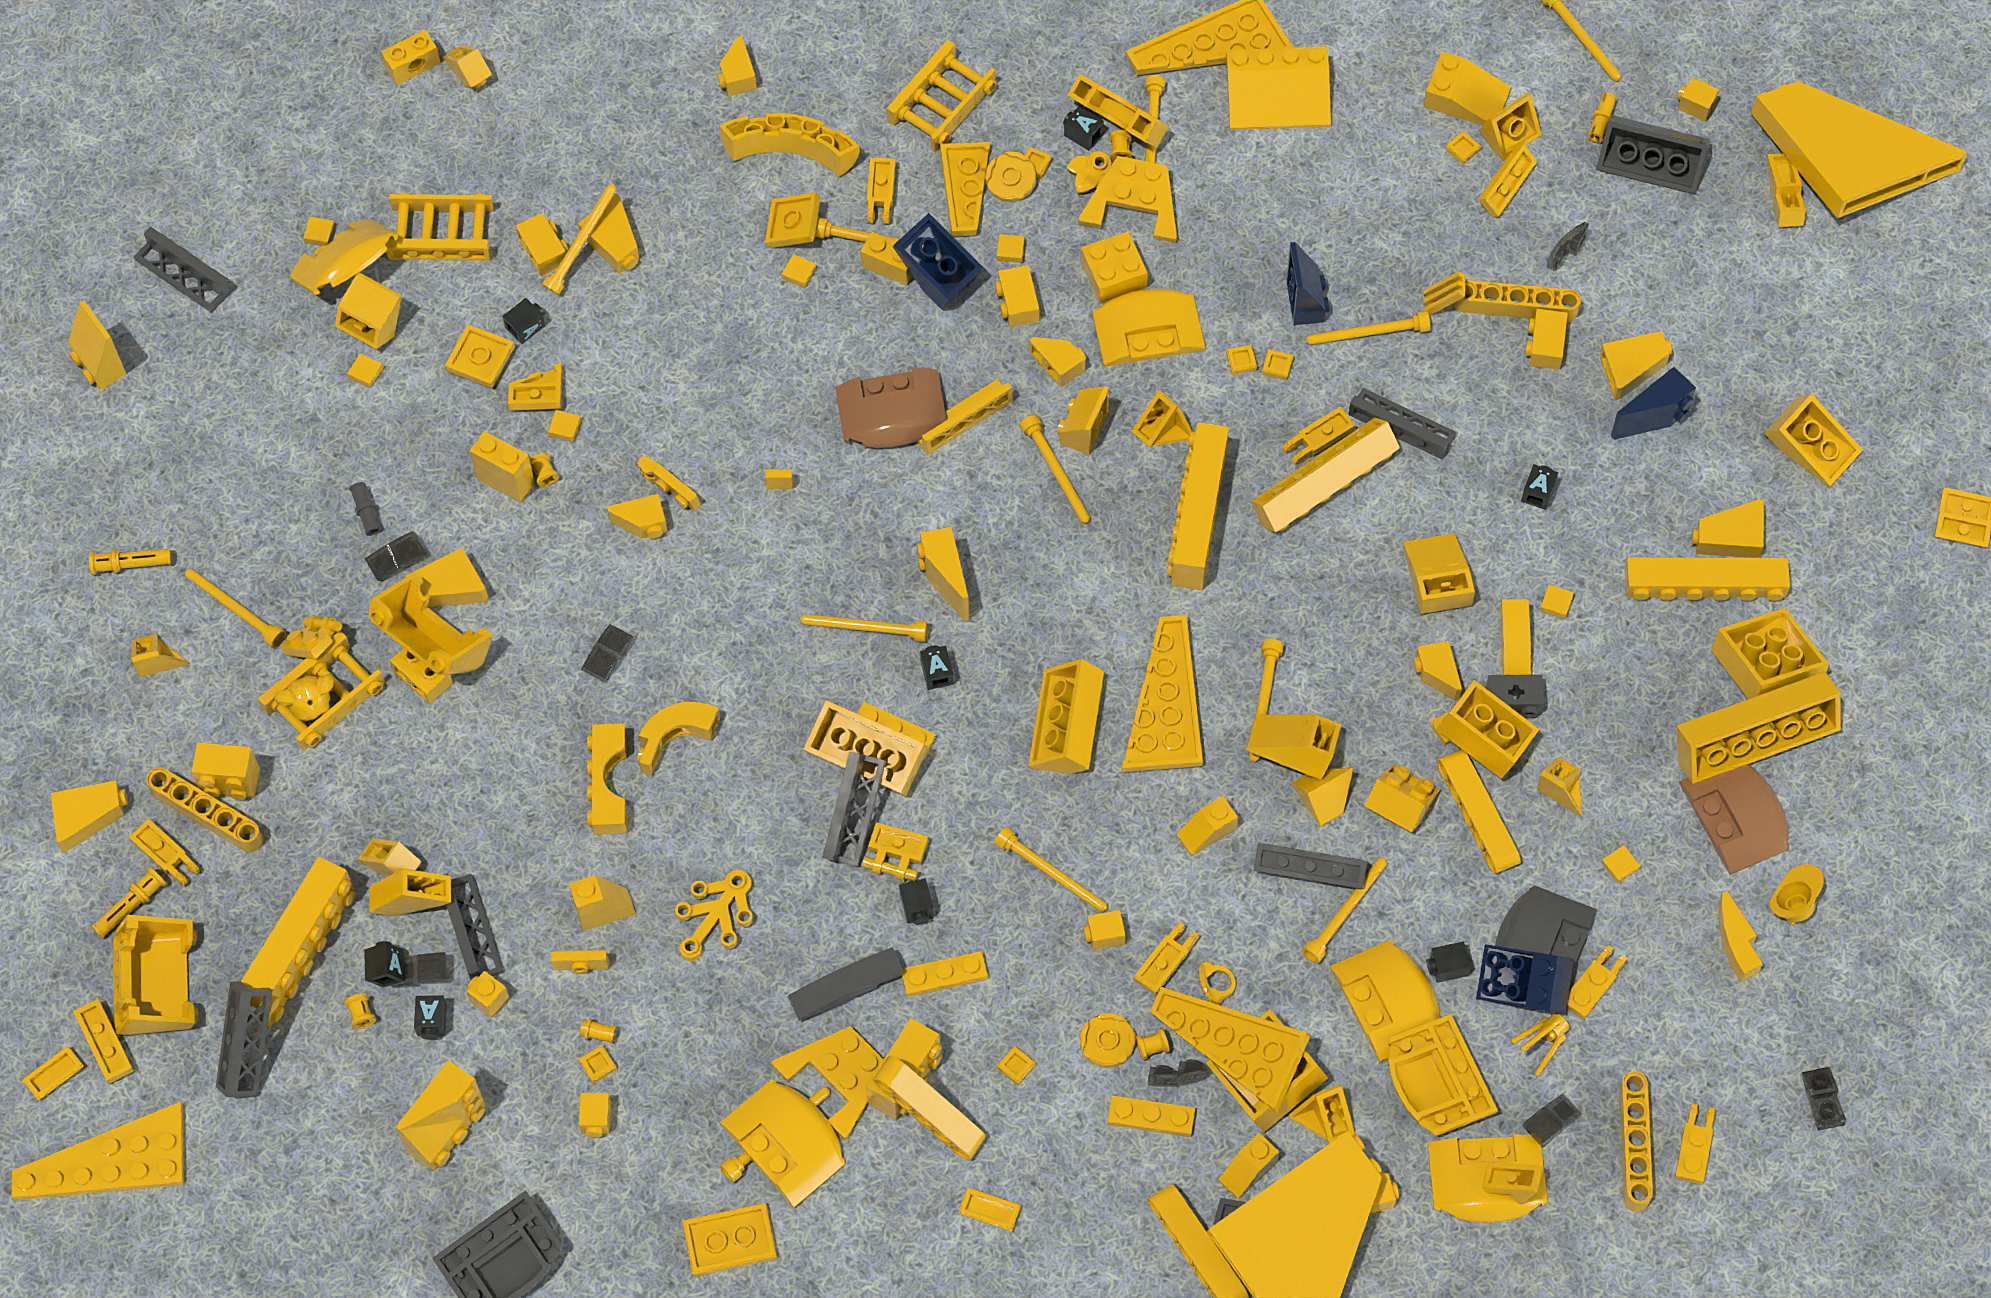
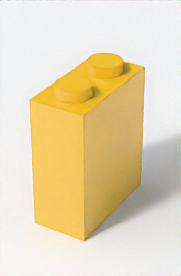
[469,431,535,503]

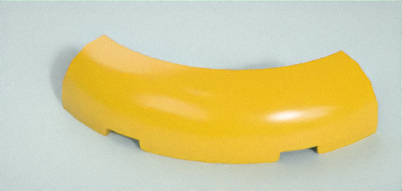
[719,113,860,177]

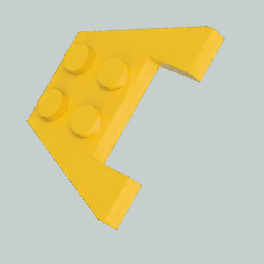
[1078,156,1177,243]
[771,1026,884,1141]

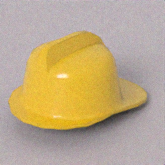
[1770,864,1824,925]

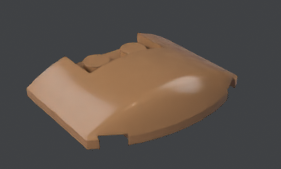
[835,367,947,448]
[1679,764,1789,875]

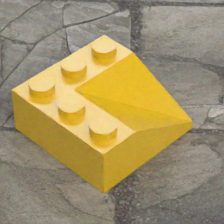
[1711,608,1829,699]
[1206,1009,1328,1132]
[395,1060,485,1172]

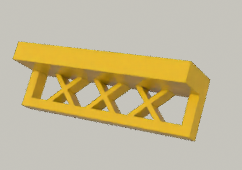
[916,379,1013,455]

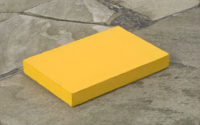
[682,1203,777,1277]

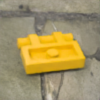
[280,615,342,659]
[862,822,929,881]

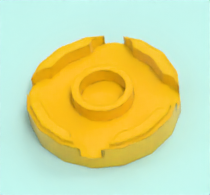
[985,151,1037,202]
[1080,1013,1135,1068]

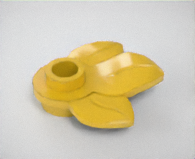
[1066,151,1112,193]

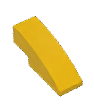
[1767,153,1806,227]
[1500,599,1531,675]
[1718,891,1763,983]

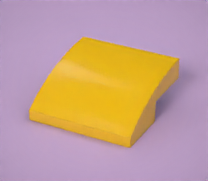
[1934,487,1991,548]

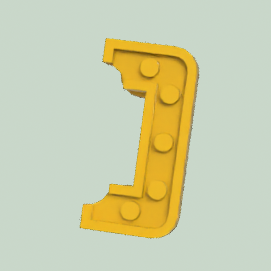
[368,573,493,675]
[113,915,198,1035]

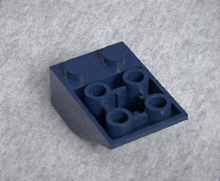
[1476,944,1574,1014]

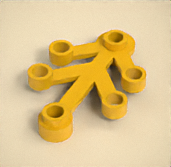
[675,870,753,961]

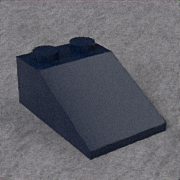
[893,213,983,310]
[1286,242,1329,326]
[1611,367,1696,440]

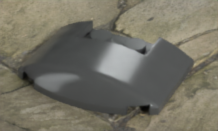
[1495,885,1597,975]
[432,1190,563,1298]

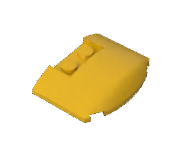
[290,219,398,295]
[1092,288,1206,367]
[1330,940,1440,1063]
[1388,1014,1498,1136]
[719,1080,845,1209]
[1427,1134,1548,1223]

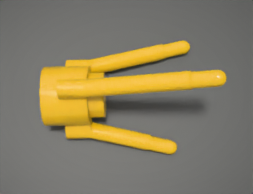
[1511,1013,1569,1076]

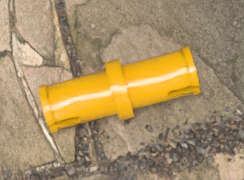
[1587,92,1617,143]

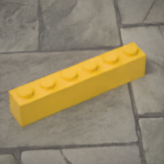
[1250,417,1400,533]
[1624,557,1790,601]

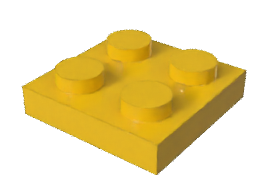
[765,192,821,248]
[445,324,515,388]

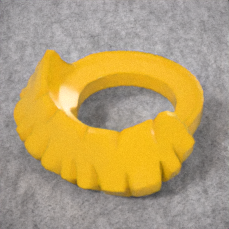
[1198,961,1236,1005]

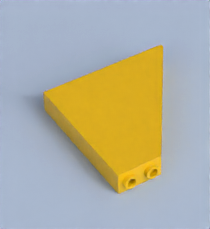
[1751,81,1967,218]
[1207,1131,1382,1298]

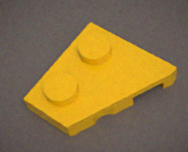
[508,363,562,410]

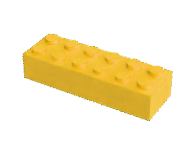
[1167,422,1229,591]
[1676,672,1841,784]
[241,856,355,1029]

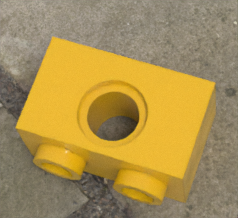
[381,30,441,86]

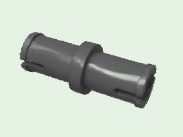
[349,482,382,536]

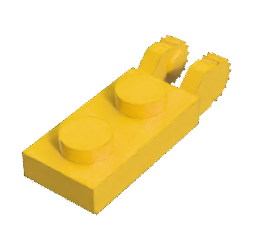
[867,158,896,224]
[1282,407,1356,465]
[637,456,701,512]
[128,819,200,887]
[1133,922,1200,996]
[1566,945,1628,1020]
[1674,1103,1715,1185]

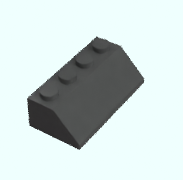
[1596,115,1710,194]

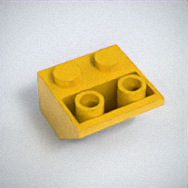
[334,272,402,350]
[1364,764,1440,832]

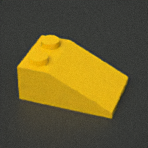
[1423,51,1511,126]
[68,300,126,390]
[1764,393,1863,487]
[916,527,969,621]

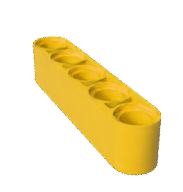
[1452,280,1581,322]
[1437,749,1521,874]
[146,767,263,852]
[873,1056,986,1160]
[1619,1071,1653,1212]
[1147,1183,1249,1298]

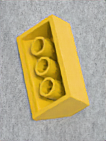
[1028,659,1104,774]

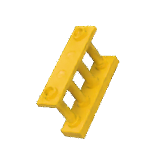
[886,39,997,152]
[385,193,494,261]
[258,631,385,751]

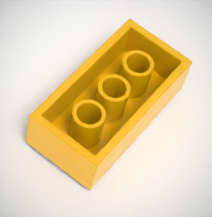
[803,700,928,797]

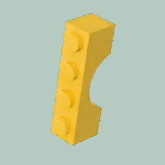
[1067,73,1169,148]
[587,723,627,835]

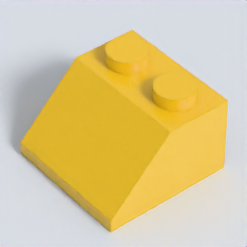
[1057,386,1109,455]

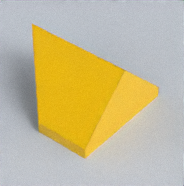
[1132,390,1192,447]
[131,634,191,678]
[1537,756,1582,817]
[1291,768,1353,827]
[1287,1084,1355,1144]

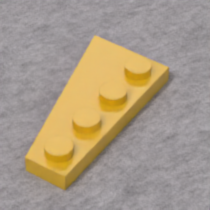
[939,142,990,236]

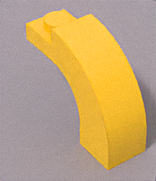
[637,702,720,776]

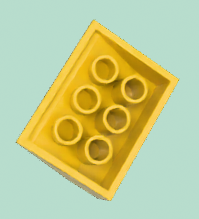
[1226,46,1331,130]

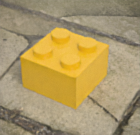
[1080,231,1148,304]
[191,743,260,800]

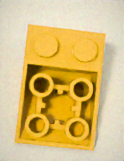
[1403,533,1475,614]
[1246,714,1341,780]

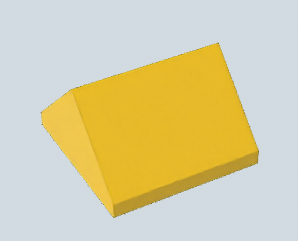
[1479,92,1542,161]

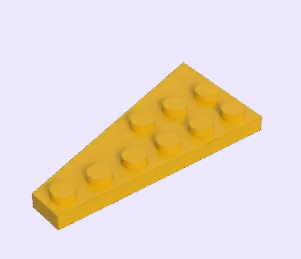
[1125,0,1293,75]
[1121,615,1203,773]
[1150,987,1310,1113]
[12,1101,184,1201]

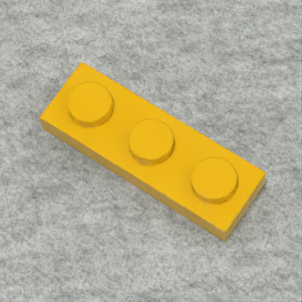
[1478,144,1537,217]
[857,702,936,760]
[902,951,988,998]
[73,999,134,1084]
[1107,1096,1195,1137]

